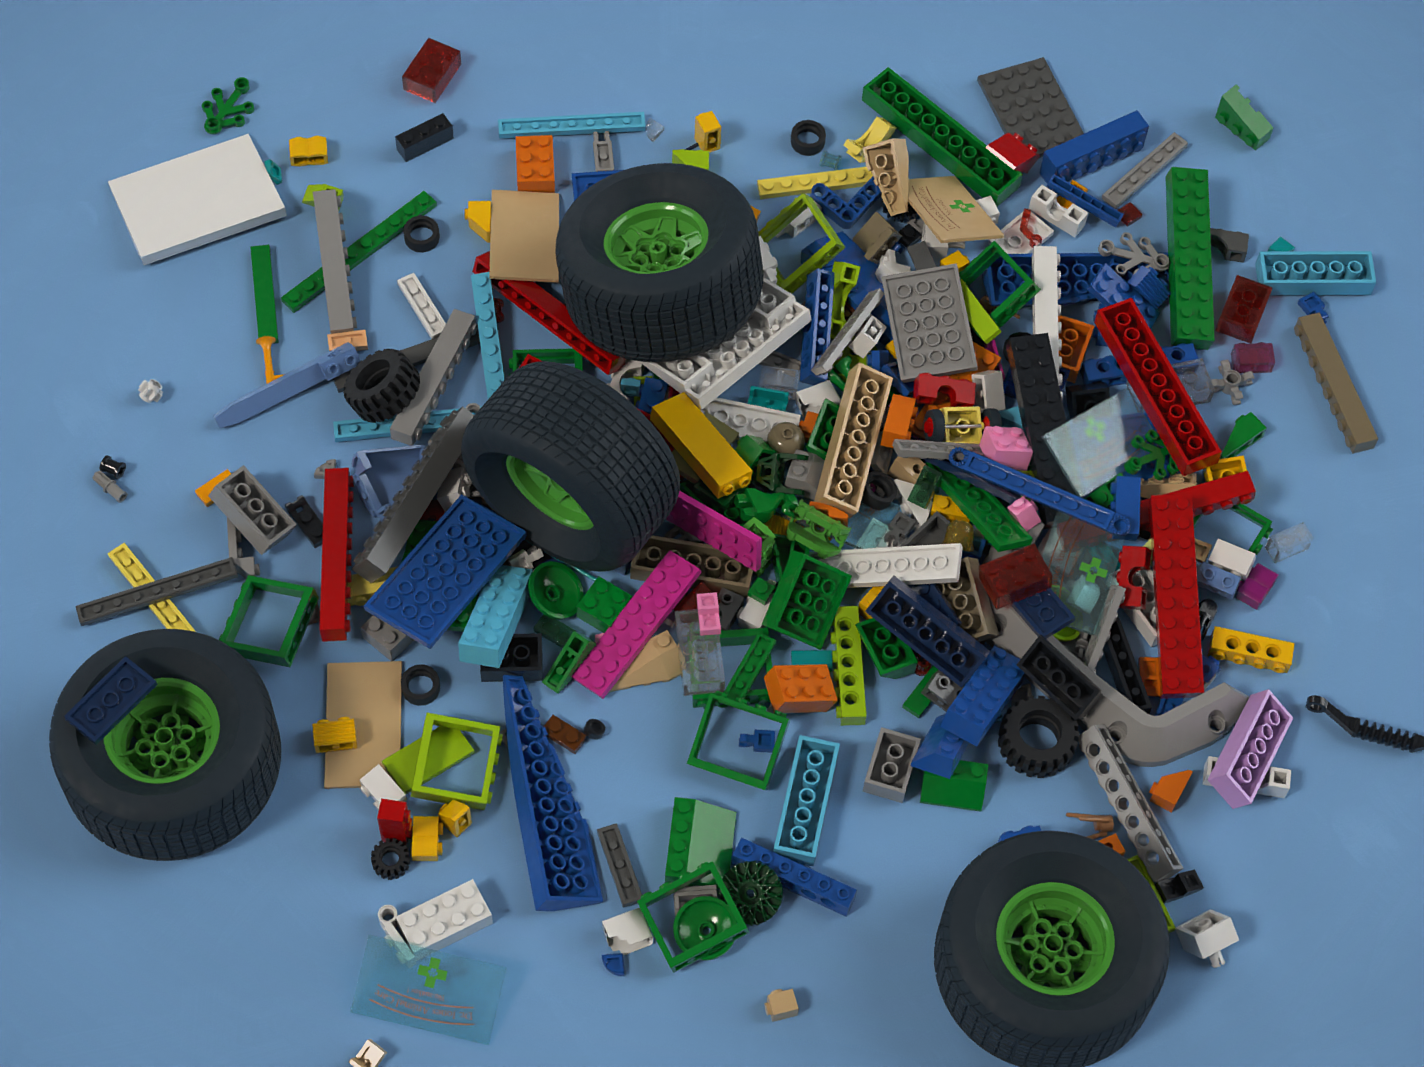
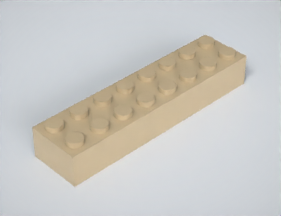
[814,362,893,519]

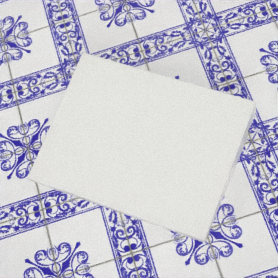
[108,134,287,265]
[639,277,812,410]

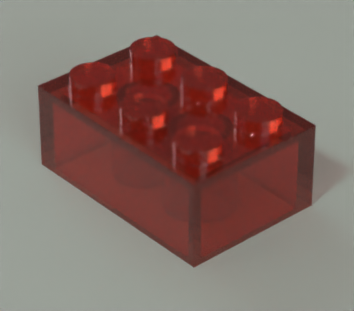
[402,38,461,103]
[1215,275,1272,344]
[979,543,1053,610]

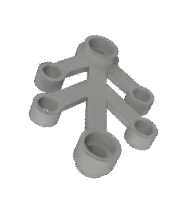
[1098,232,1170,277]

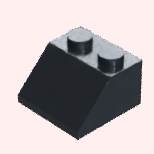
[1066,382,1111,423]

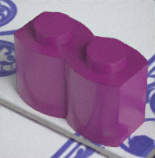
[1236,563,1278,610]

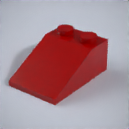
[986,132,1041,173]

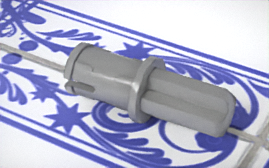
[92,471,127,503]

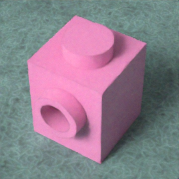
[1007,496,1041,531]

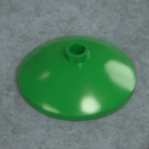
[528,561,584,620]
[673,896,737,961]

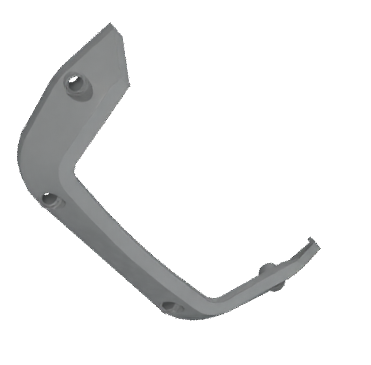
[980,511,1249,767]

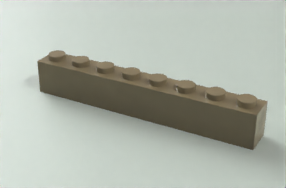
[1294,312,1378,454]

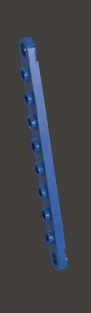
[949,447,1131,537]

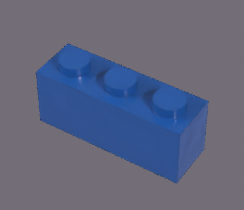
[1110,476,1141,541]

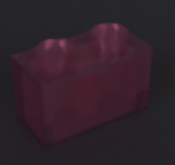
[1231,342,1275,373]

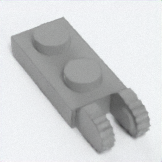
[593,131,614,172]

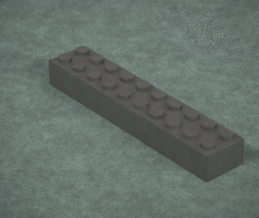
[352,406,474,583]

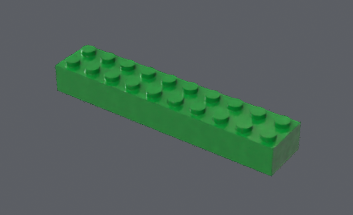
[862,67,1023,206]
[1165,167,1215,350]

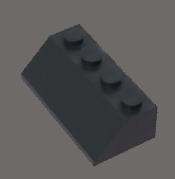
[1017,635,1101,720]

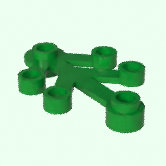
[202,77,254,134]
[1124,429,1179,480]

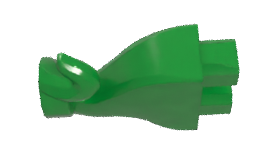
[734,488,798,523]

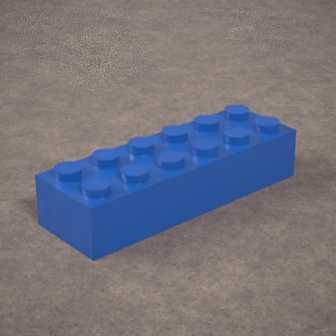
[1039,110,1149,184]
[940,645,1026,747]

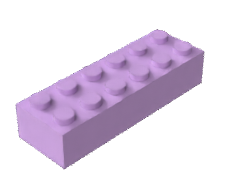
[1208,689,1293,809]

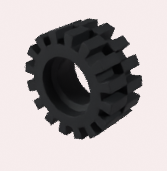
[371,838,410,880]

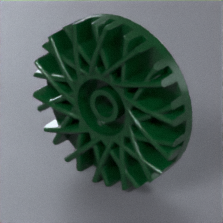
[718,861,783,926]

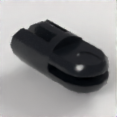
[1199,598,1218,641]

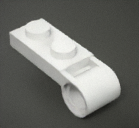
[378,905,417,968]

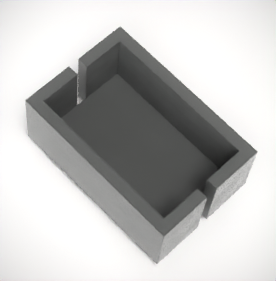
[899,511,967,547]

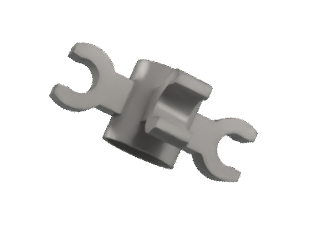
[1207,359,1255,405]

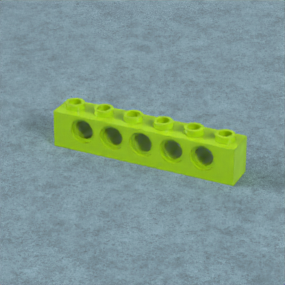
[831,606,867,726]

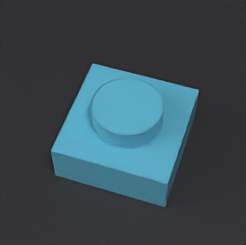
[621,378,641,397]

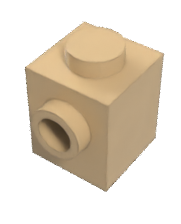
[764,989,799,1022]

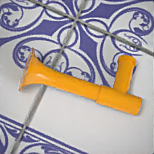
[256,336,285,384]

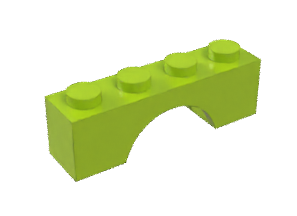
[830,261,860,340]

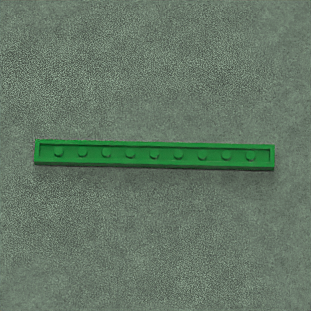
[281,191,437,313]

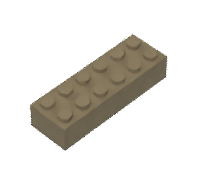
[630,535,753,598]

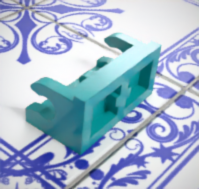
[748,386,789,412]

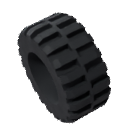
[343,349,420,423]
[998,696,1079,778]

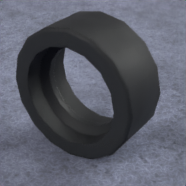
[791,120,826,156]
[403,215,440,253]
[862,471,897,510]
[401,664,440,706]

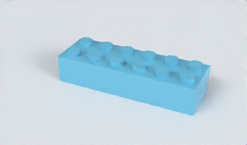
[1255,251,1376,295]
[458,565,533,668]
[773,735,840,867]

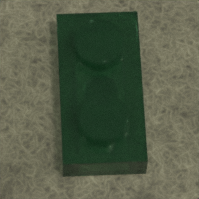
[533,614,577,648]

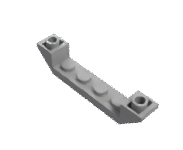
[227,470,260,579]

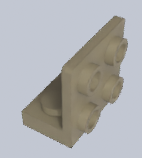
[853,212,902,264]

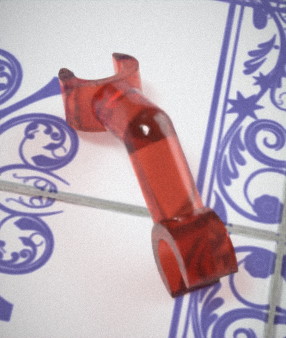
[1020,208,1042,248]

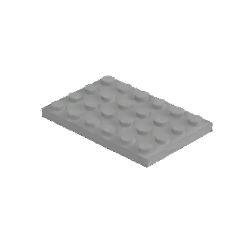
[881,263,978,383]

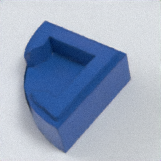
[602,953,624,976]

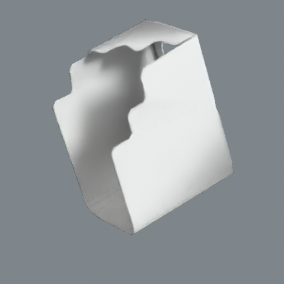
[796,380,841,417]
[602,908,653,956]

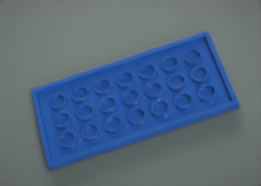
[364,494,527,649]

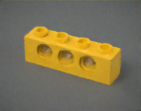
[1208,626,1295,673]

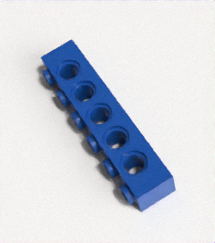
[800,268,835,385]
[1080,343,1199,387]
[732,837,857,917]

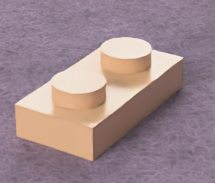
[327,330,368,351]

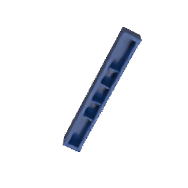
[1046,174,1124,228]

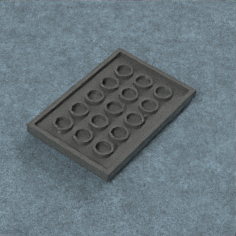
[977,57,1084,158]

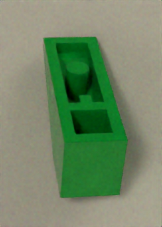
[1220,412,1266,459]
[542,631,596,694]

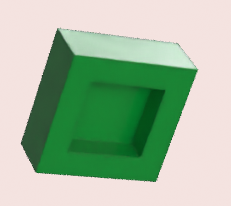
[748,577,775,605]

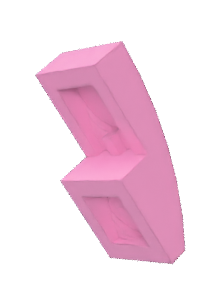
[696,592,721,636]

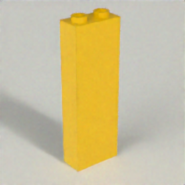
[650,392,752,499]

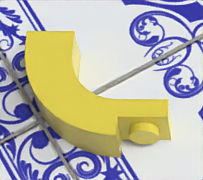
[843,116,897,163]

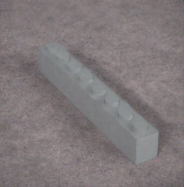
[313,189,357,334]
[390,309,478,446]

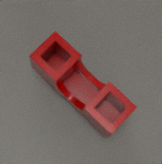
[913,373,976,407]
[1117,546,1152,610]

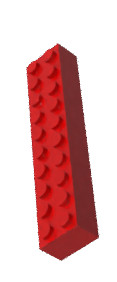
[1094,298,1222,476]
[1149,494,1204,699]

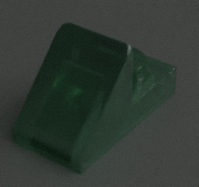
[907,465,943,509]

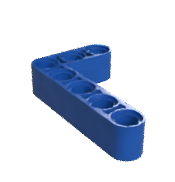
[810,176,882,229]

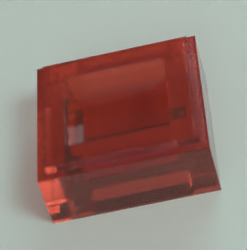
[1117,202,1142,227]

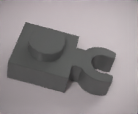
[884,511,916,547]

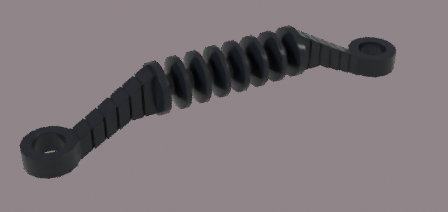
[1306,695,1424,753]

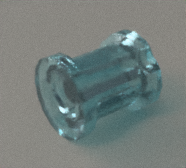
[819,150,842,171]

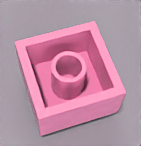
[979,426,1033,471]

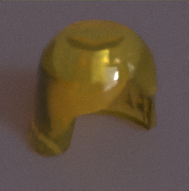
[942,520,974,552]

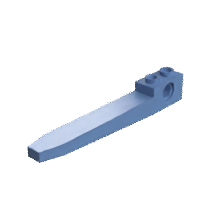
[213,342,361,428]
[1101,536,1241,600]

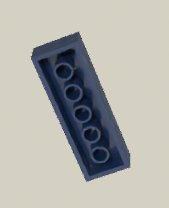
[865,575,990,688]

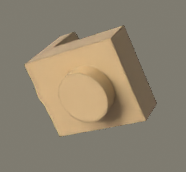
[349,1039,387,1067]

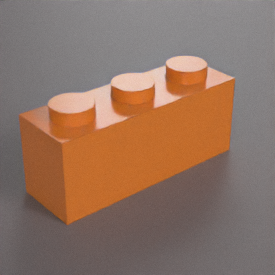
[880,394,918,448]

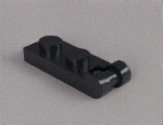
[285,495,323,548]

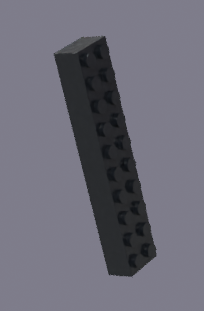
[1006,333,1082,530]

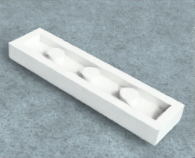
[397,273,446,339]

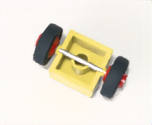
[923,407,1002,444]

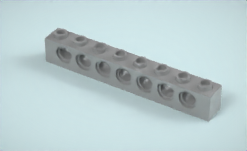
[1078,725,1184,882]

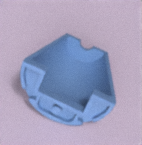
[352,444,425,522]

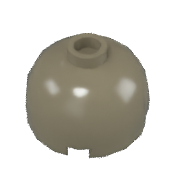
[766,422,805,462]

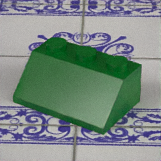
[806,398,839,460]
[855,618,918,679]
[920,760,988,812]

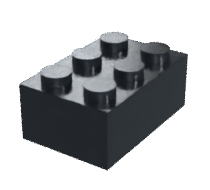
[480,633,543,682]

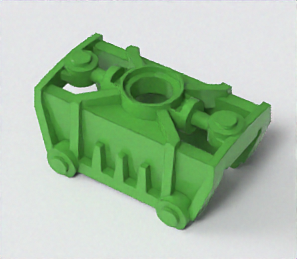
[786,500,851,559]
[742,517,776,577]

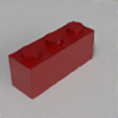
[377,798,413,846]

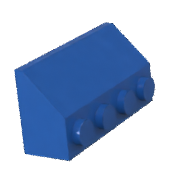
[910,713,969,779]

